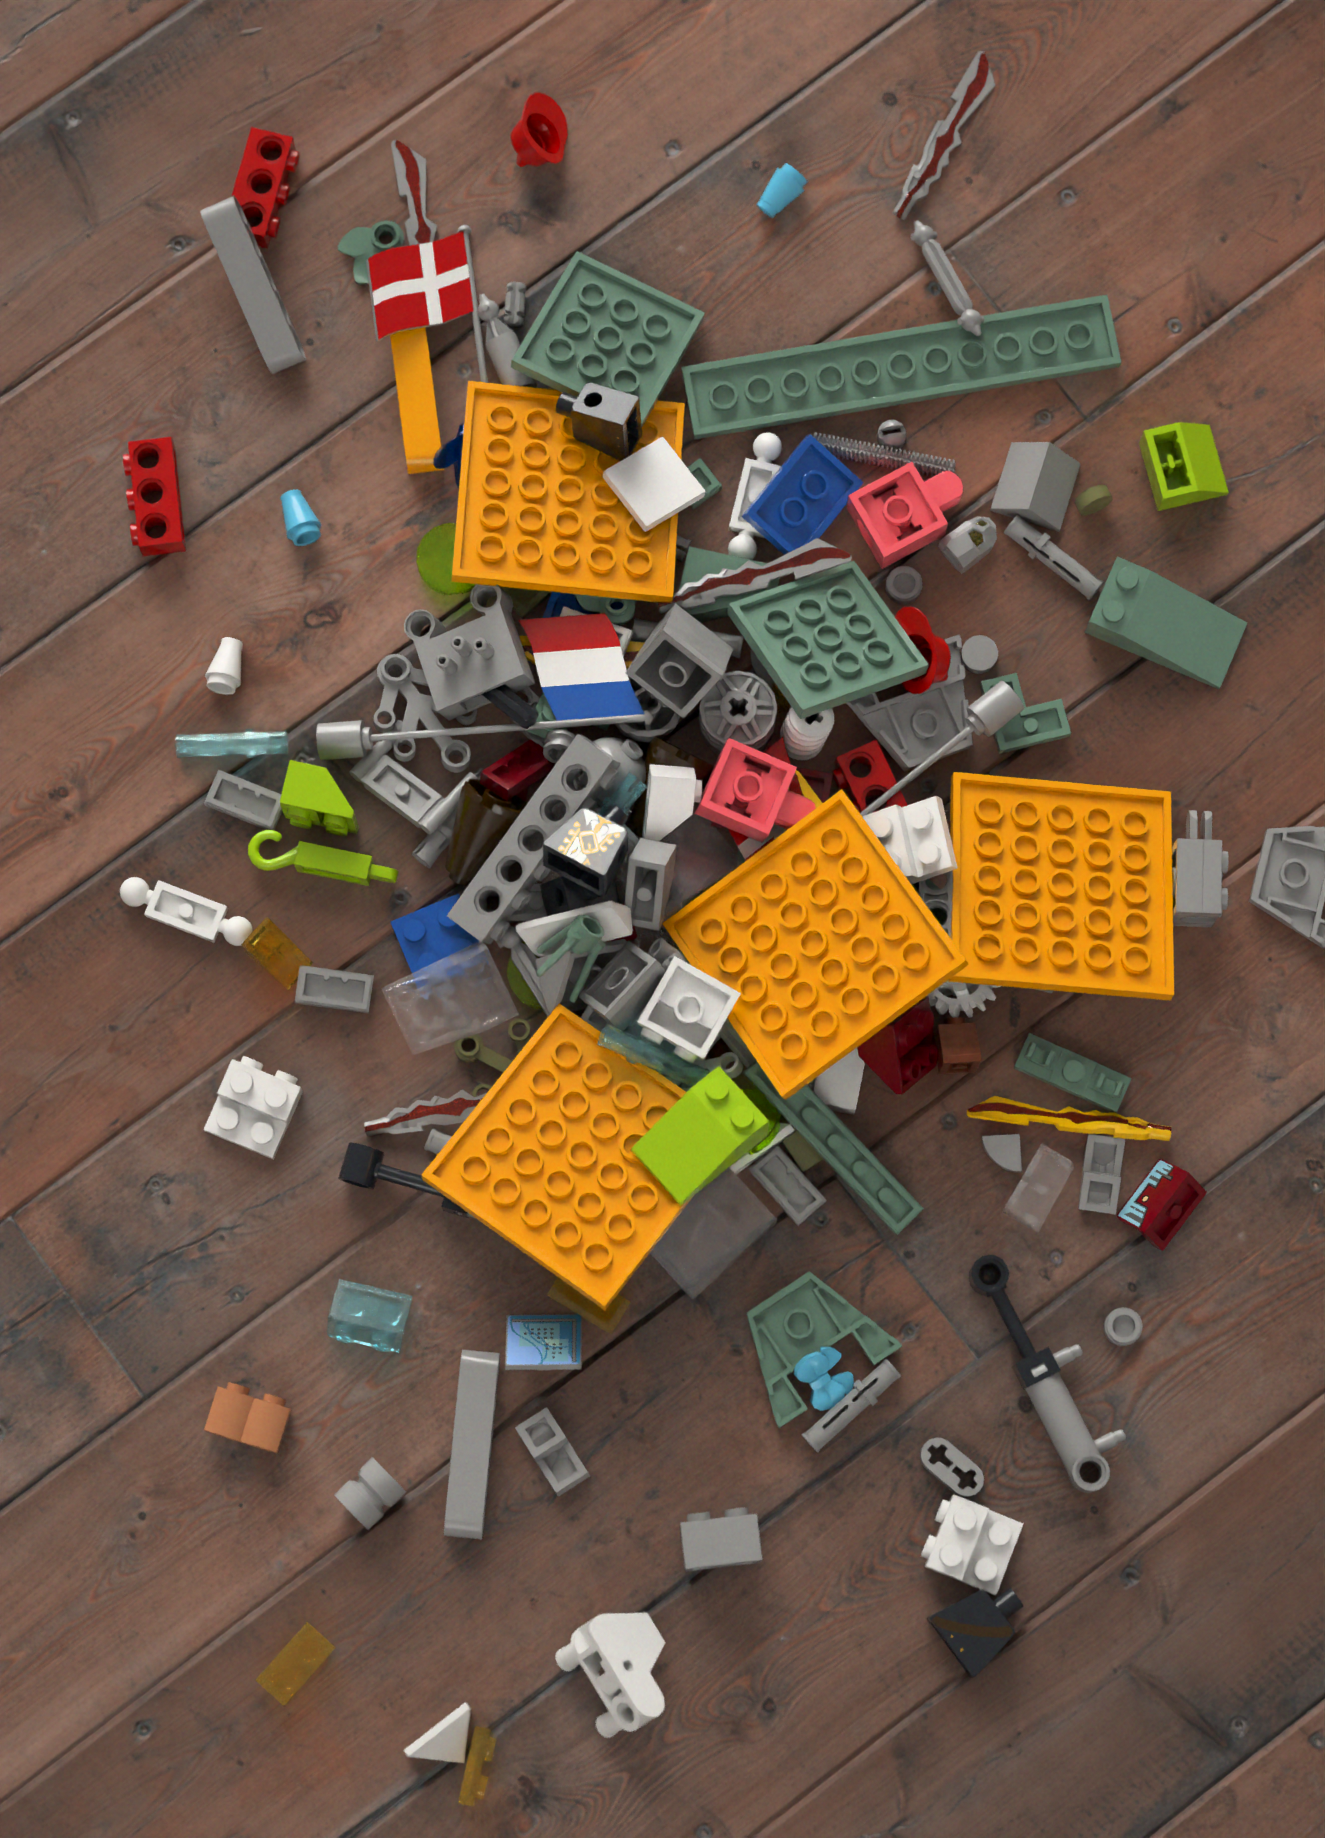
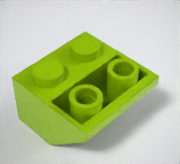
[1139,422,1229,511]
[279,760,359,837]

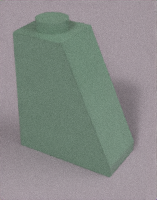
[676,546,780,622]

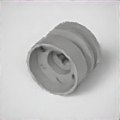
[699,671,777,755]

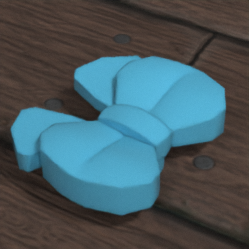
[794,1346,854,1411]

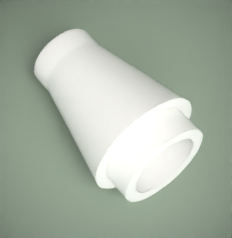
[205,637,243,695]

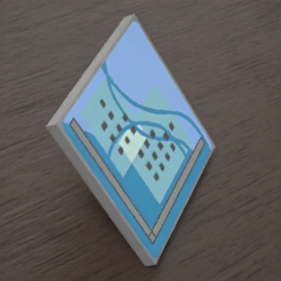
[505,1314,582,1370]

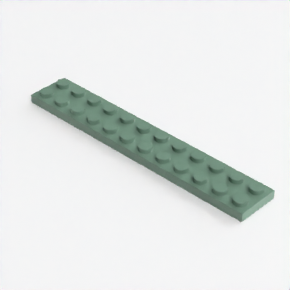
[681,295,1122,440]

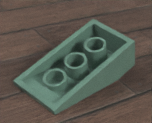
[1084,556,1247,689]

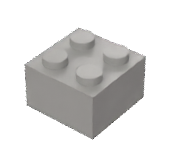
[680,1507,762,1572]

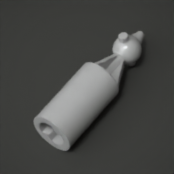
[478,294,537,388]

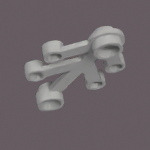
[373,654,477,773]

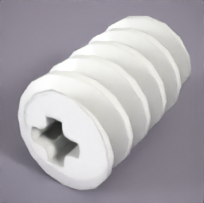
[780,707,834,760]

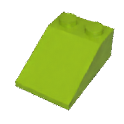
[631,1066,769,1206]

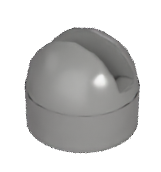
[877,419,906,451]

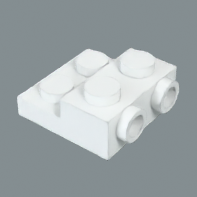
[863,796,958,884]
[637,956,741,1064]
[204,1056,303,1160]
[921,1494,1023,1595]

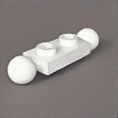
[728,433,782,560]
[120,877,253,946]

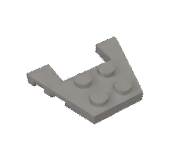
[847,634,973,772]
[1248,826,1325,950]

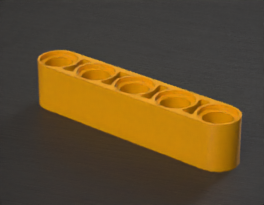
[390,327,444,475]

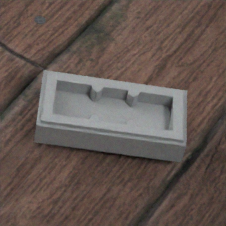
[204,770,283,830]
[295,965,374,1014]
[748,1144,827,1226]

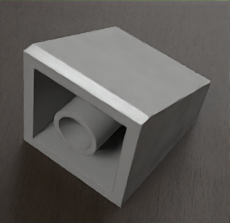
[625,603,733,719]

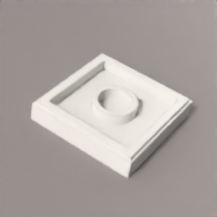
[603,437,705,532]

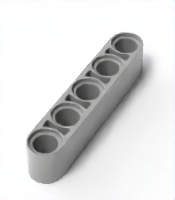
[201,196,306,374]
[444,1350,500,1539]

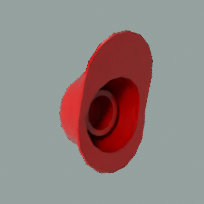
[510,92,568,167]
[895,606,951,694]

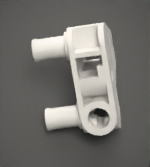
[556,1613,665,1738]

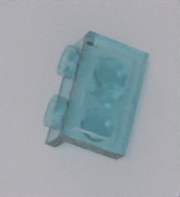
[327,1279,413,1352]

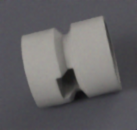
[334,1457,406,1530]

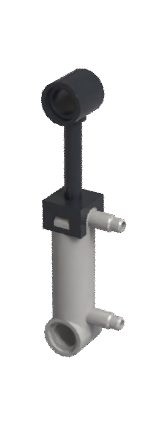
[338,1142,476,1219]
[969,1255,1126,1493]

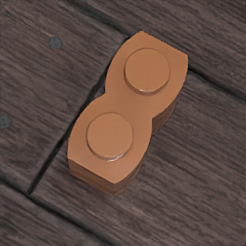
[204,1382,292,1454]

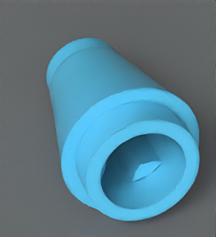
[756,163,807,218]
[280,489,321,546]

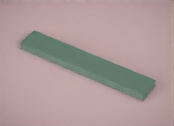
[742,1060,924,1235]

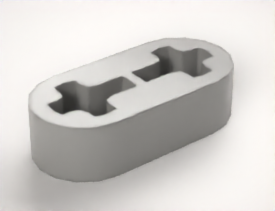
[920,1437,984,1497]

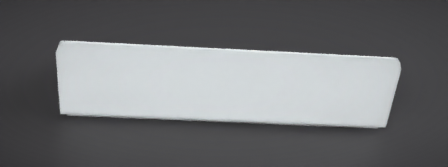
[516,901,633,957]

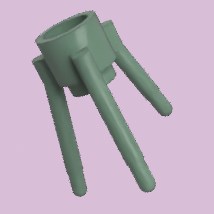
[536,915,606,1002]

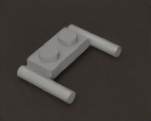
[349,720,479,835]

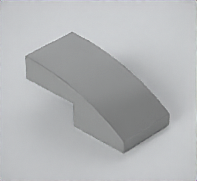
[1078,1134,1125,1214]
[515,1407,590,1497]

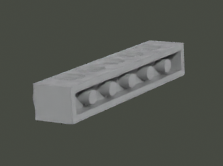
[447,734,621,944]

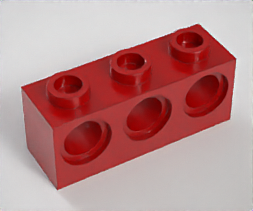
[231,127,300,249]
[123,437,186,556]
[832,740,908,813]

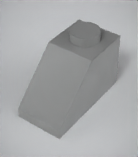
[625,838,677,931]

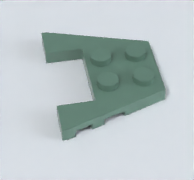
[746,1271,902,1428]

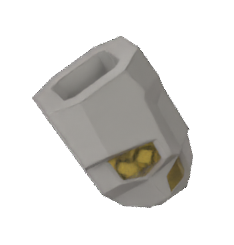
[938,517,997,574]

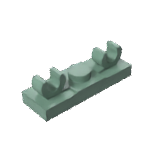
[1014,1033,1132,1113]

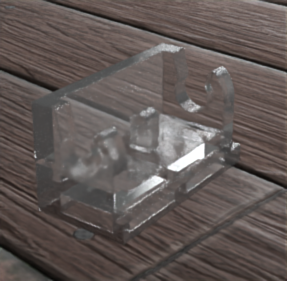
[1002,1143,1075,1233]

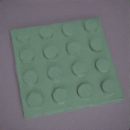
[511,251,705,427]
[727,561,929,719]

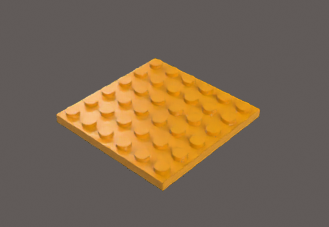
[451,381,685,604]
[949,772,1174,1001]
[662,789,969,1100]
[421,1003,693,1310]

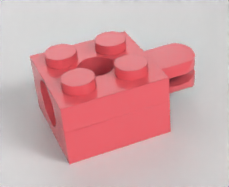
[846,462,963,569]
[694,737,816,843]

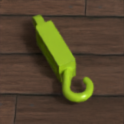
[248,830,399,886]

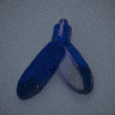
[433,423,464,489]

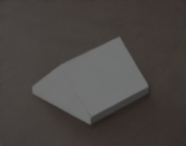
[990,442,1081,532]
[535,939,627,1014]
[579,941,666,1034]

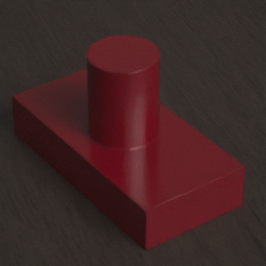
[480,739,555,801]

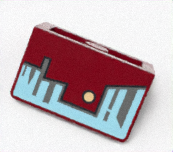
[1117,1159,1207,1251]

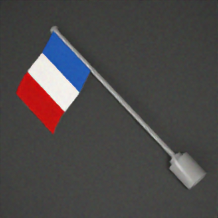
[316,613,653,760]

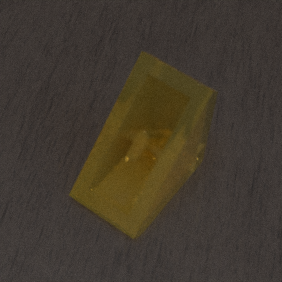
[241,917,313,990]

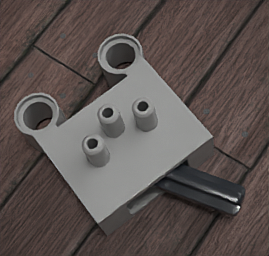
[404,584,539,729]

